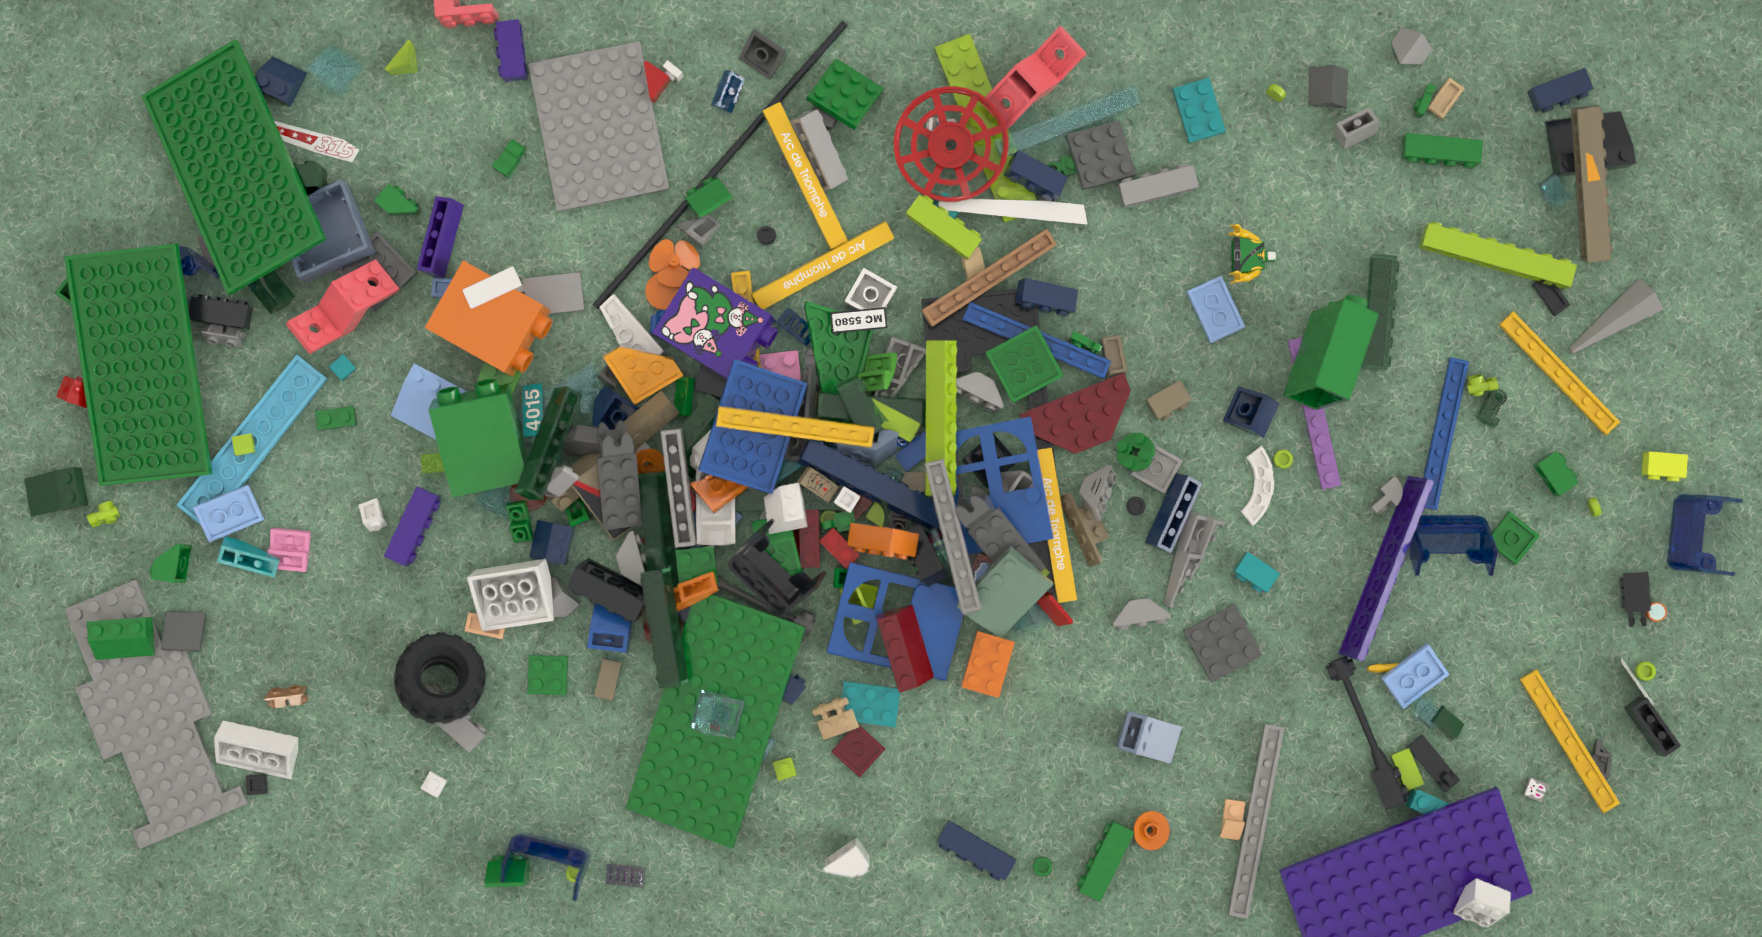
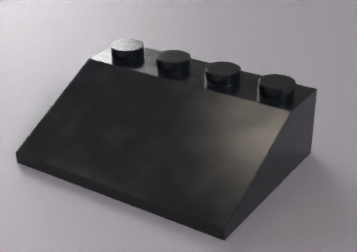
[1545,111,1636,178]

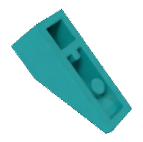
[217,536,280,578]

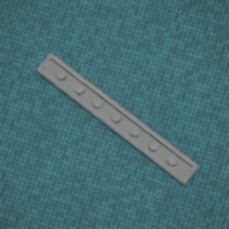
[925,459,982,615]

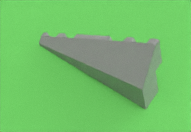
[1569,279,1663,354]
[863,335,926,427]
[1164,511,1226,608]

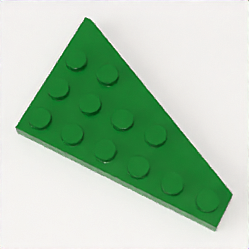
[804,301,874,424]

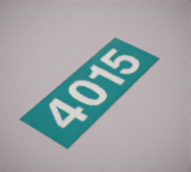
[522,383,544,437]

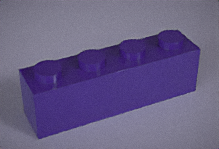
[417,196,464,278]
[384,486,441,566]

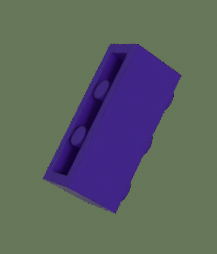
[493,19,528,82]

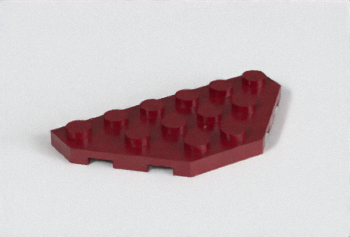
[1019,373,1131,454]

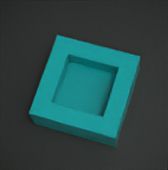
[329,354,357,382]

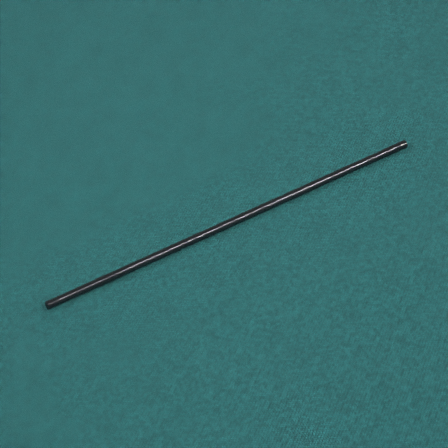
[592,21,848,309]

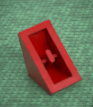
[644,61,671,103]

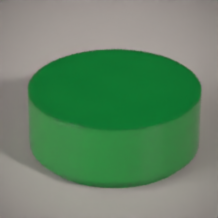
[1033,856,1052,877]

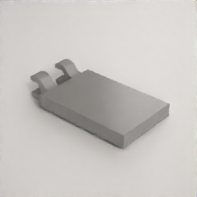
[515,272,585,315]

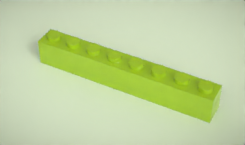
[1419,222,1577,290]
[926,340,957,496]

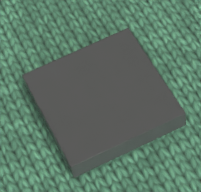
[161,612,207,652]

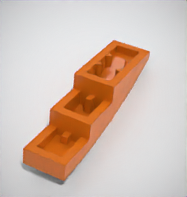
[649,572,718,620]

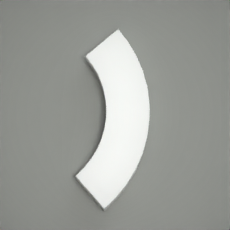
[1240,445,1274,526]

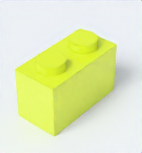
[1642,452,1688,482]

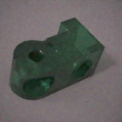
[1476,389,1507,428]

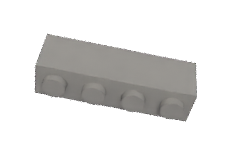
[790,109,848,190]
[1117,164,1199,209]
[424,683,488,753]

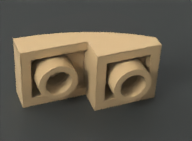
[961,247,985,280]

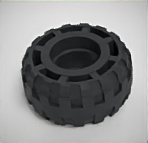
[394,632,486,724]

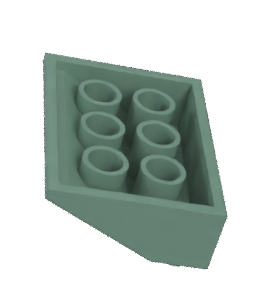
[957,545,1054,638]

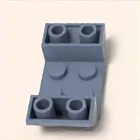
[824,421,898,467]

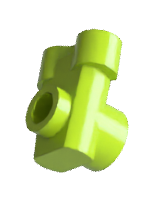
[1466,374,1499,396]
[86,501,120,528]

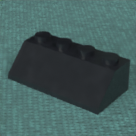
[567,558,655,622]

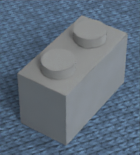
[1334,107,1379,150]

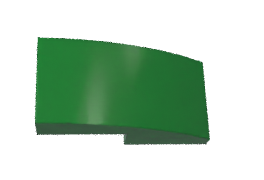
[505,500,533,543]

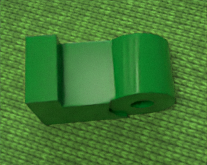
[492,139,526,178]

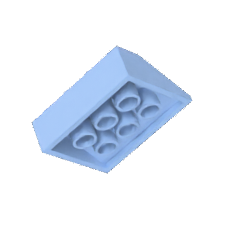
[391,364,467,440]

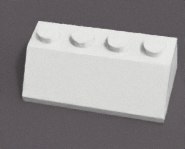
[214,721,299,779]
[823,837,870,877]

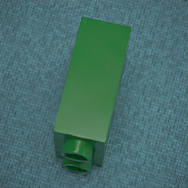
[1283,295,1379,410]
[428,378,531,497]

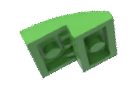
[857,352,898,393]

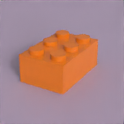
[847,523,919,560]
[961,631,1015,698]

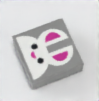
[1522,777,1549,802]

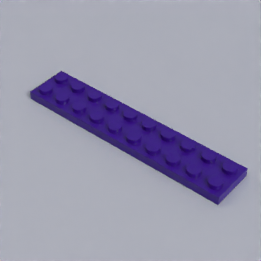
[1338,476,1434,662]

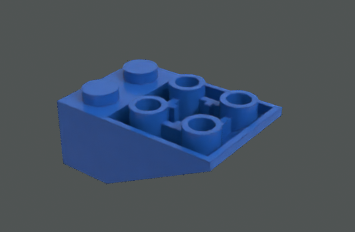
[587,604,632,653]

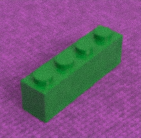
[1401,133,1483,169]
[1077,820,1134,902]

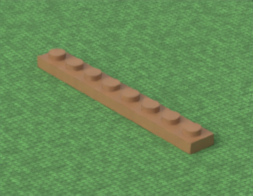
[921,229,1057,327]

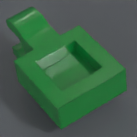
[822,510,856,532]

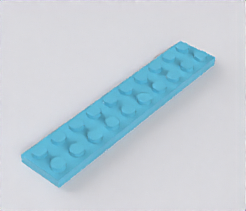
[176,355,328,525]

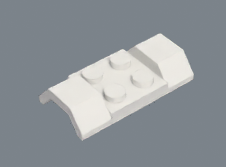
[696,470,736,546]

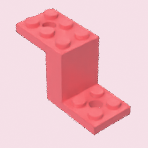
[434,0,499,28]
[981,26,1087,130]
[286,259,399,354]

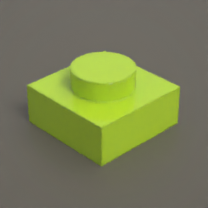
[773,757,797,781]

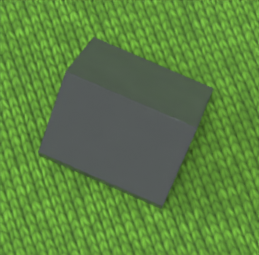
[739,29,787,80]
[1308,65,1348,108]

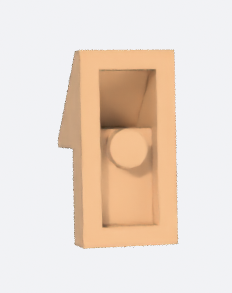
[1220,799,1245,840]

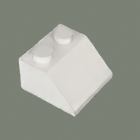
[764,483,808,534]

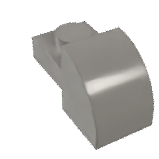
[1368,476,1403,514]

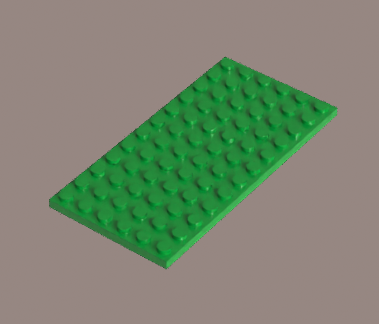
[141,39,327,295]
[64,243,212,486]
[625,594,806,849]

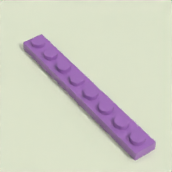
[1287,337,1341,490]

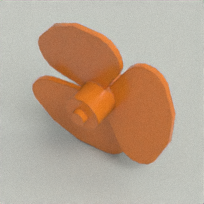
[649,239,700,288]

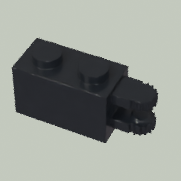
[1620,572,1652,627]

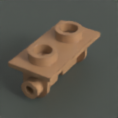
[264,685,308,709]

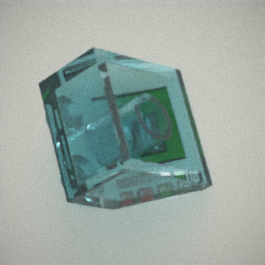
[691,690,745,739]

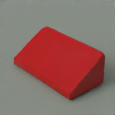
[1037,591,1073,626]

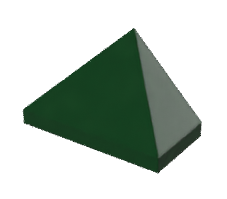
[1431,706,1464,740]

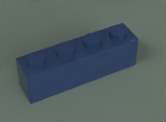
[1145,473,1203,553]
[937,820,1016,881]

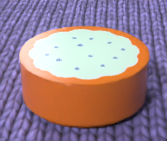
[1646,602,1667,622]

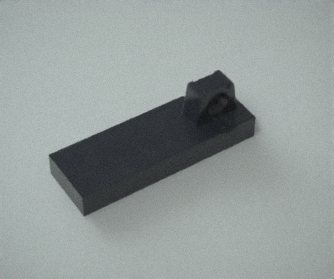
[1407,735,1460,792]

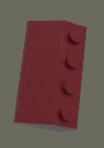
[875,604,934,693]

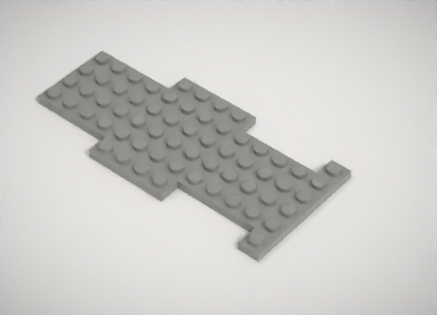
[64,580,249,849]

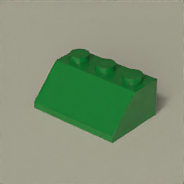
[87,617,155,660]

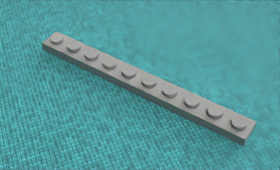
[1228,723,1284,919]

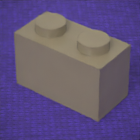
[1145,380,1192,421]

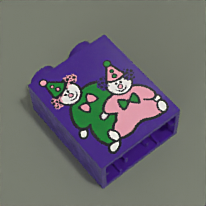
[652,267,778,380]

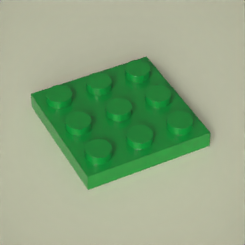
[806,58,884,130]
[986,325,1064,403]

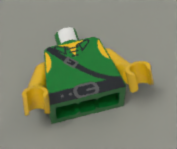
[1228,224,1276,284]

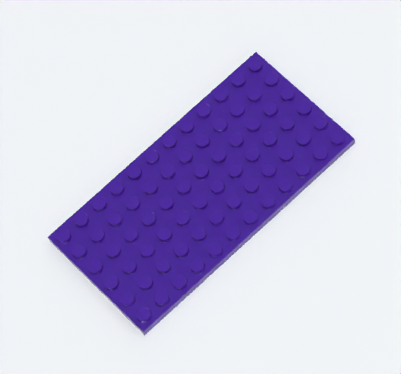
[1279,787,1533,937]

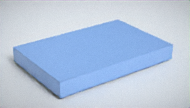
[1186,276,1245,343]
[193,484,264,542]
[1380,643,1449,709]

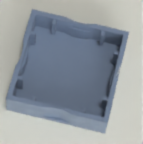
[291,179,375,283]

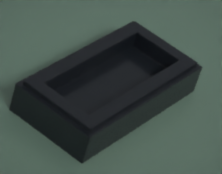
[1532,280,1570,316]

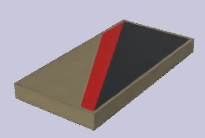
[571,462,644,541]

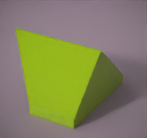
[385,40,418,75]
[839,583,879,625]

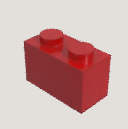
[820,528,860,569]

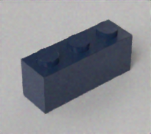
[1527,68,1594,114]
[1004,150,1068,202]
[1015,278,1078,317]

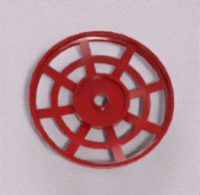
[894,86,1009,202]

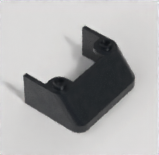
[728,519,827,615]

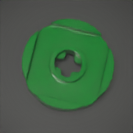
[1116,433,1155,472]

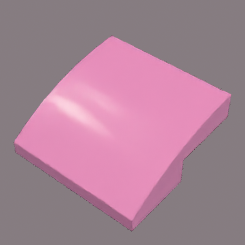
[268,527,311,572]

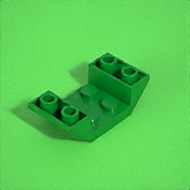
[752,518,804,576]

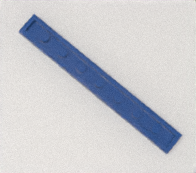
[962,302,1111,379]
[1423,357,1469,510]

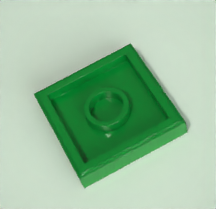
[1485,511,1540,565]

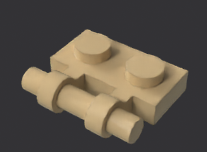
[812,697,859,740]

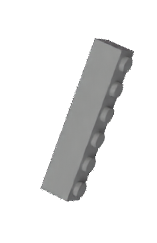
[661,428,697,547]

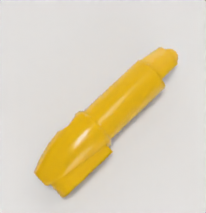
[1367,663,1398,673]

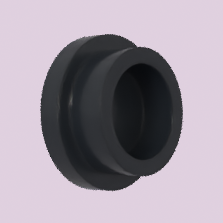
[757,226,776,245]
[1126,497,1146,516]

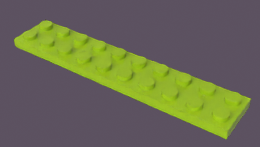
[934,34,1037,223]

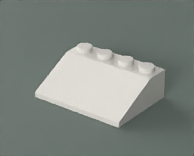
[467,559,554,631]

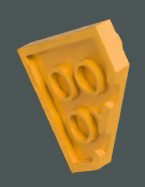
[603,346,683,405]

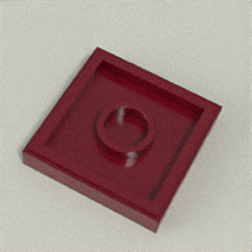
[831,724,885,778]

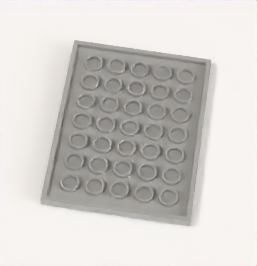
[528,41,670,212]

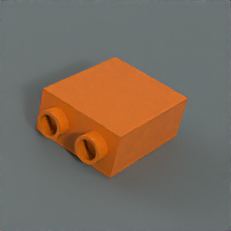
[425,260,553,377]

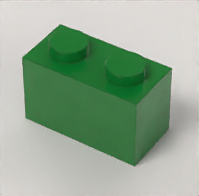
[1533,451,1578,497]

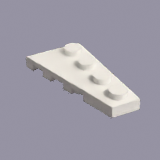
[600,294,665,355]

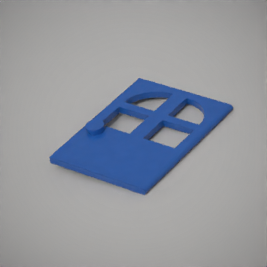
[953,417,1054,555]
[826,562,963,681]

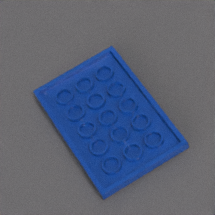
[698,359,807,494]

